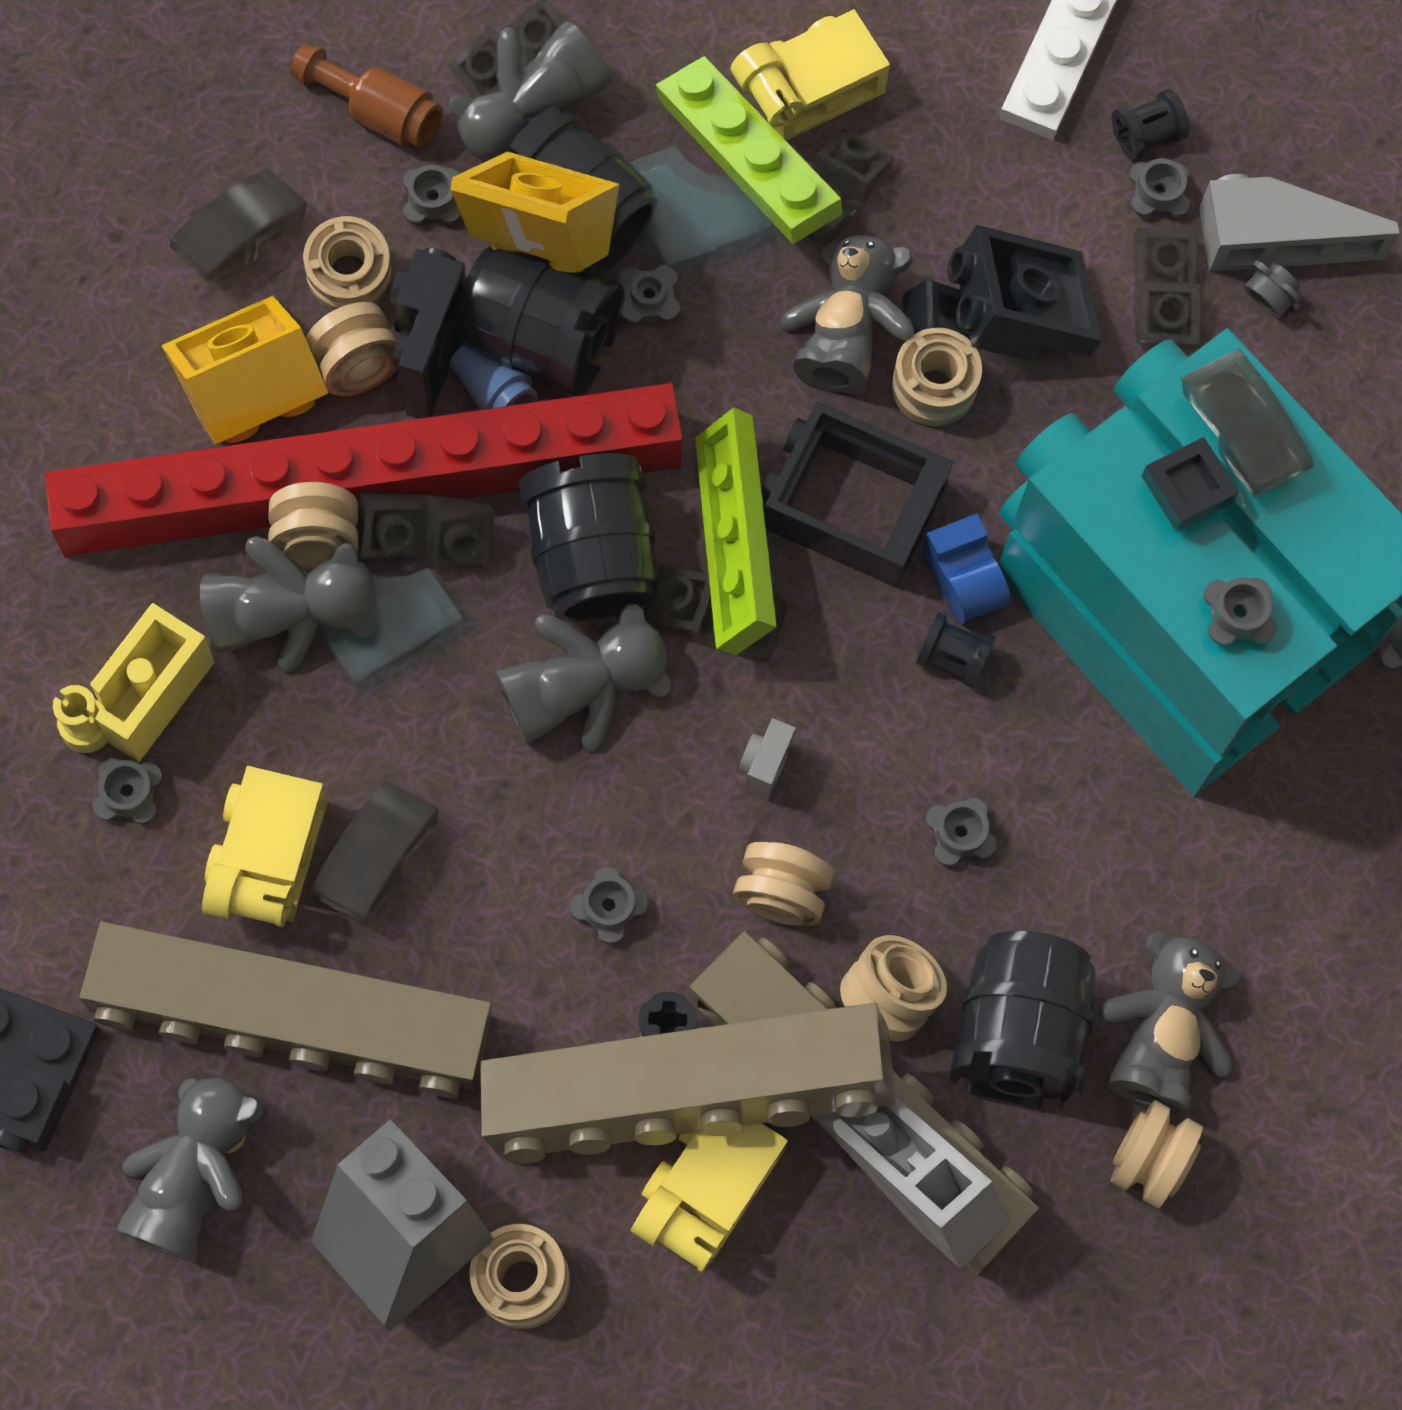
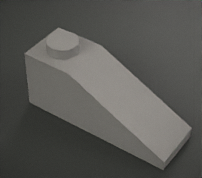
[1199,174,1399,271]
[814,1096,1010,1269]

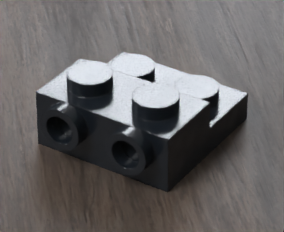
[947,225,1102,360]
[390,248,466,419]
[0,988,100,1155]

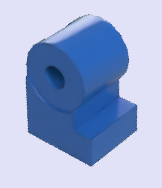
[921,513,1010,624]

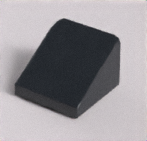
[903,279,970,344]

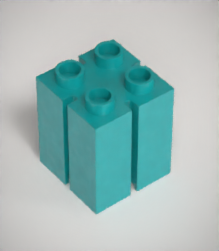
[998,328,1402,797]

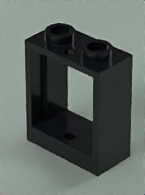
[761,401,954,588]

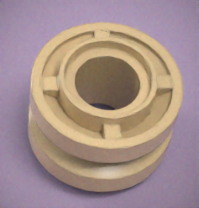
[303,216,391,310]
[306,302,399,396]
[892,328,982,427]
[268,482,358,571]
[732,842,835,925]
[840,935,947,1042]
[1110,1100,1203,1209]
[470,1224,570,1329]

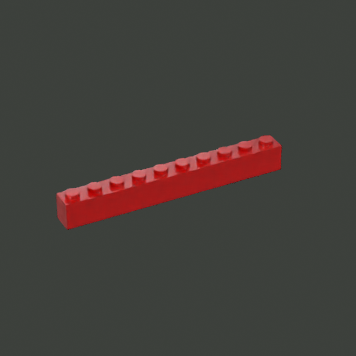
[45,383,683,557]

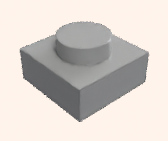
[739,718,796,801]

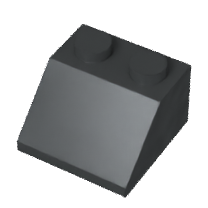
[311,1119,494,1332]

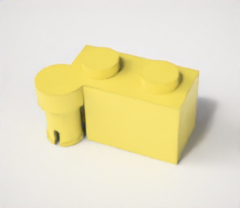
[730,9,890,141]
[53,603,215,763]
[202,766,328,927]
[630,1123,788,1273]

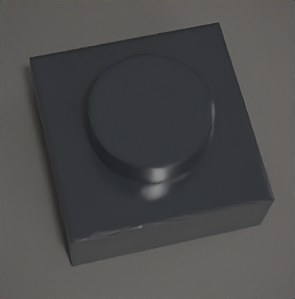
[1141,437,1239,532]

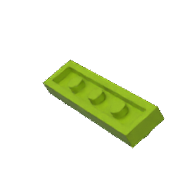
[656,56,843,244]
[695,407,777,655]

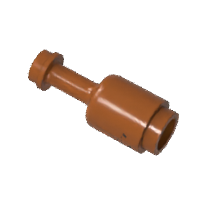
[290,44,443,148]

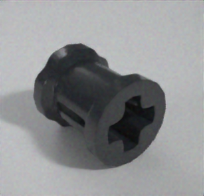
[1111,89,1189,160]
[916,612,996,689]
[638,991,698,1037]

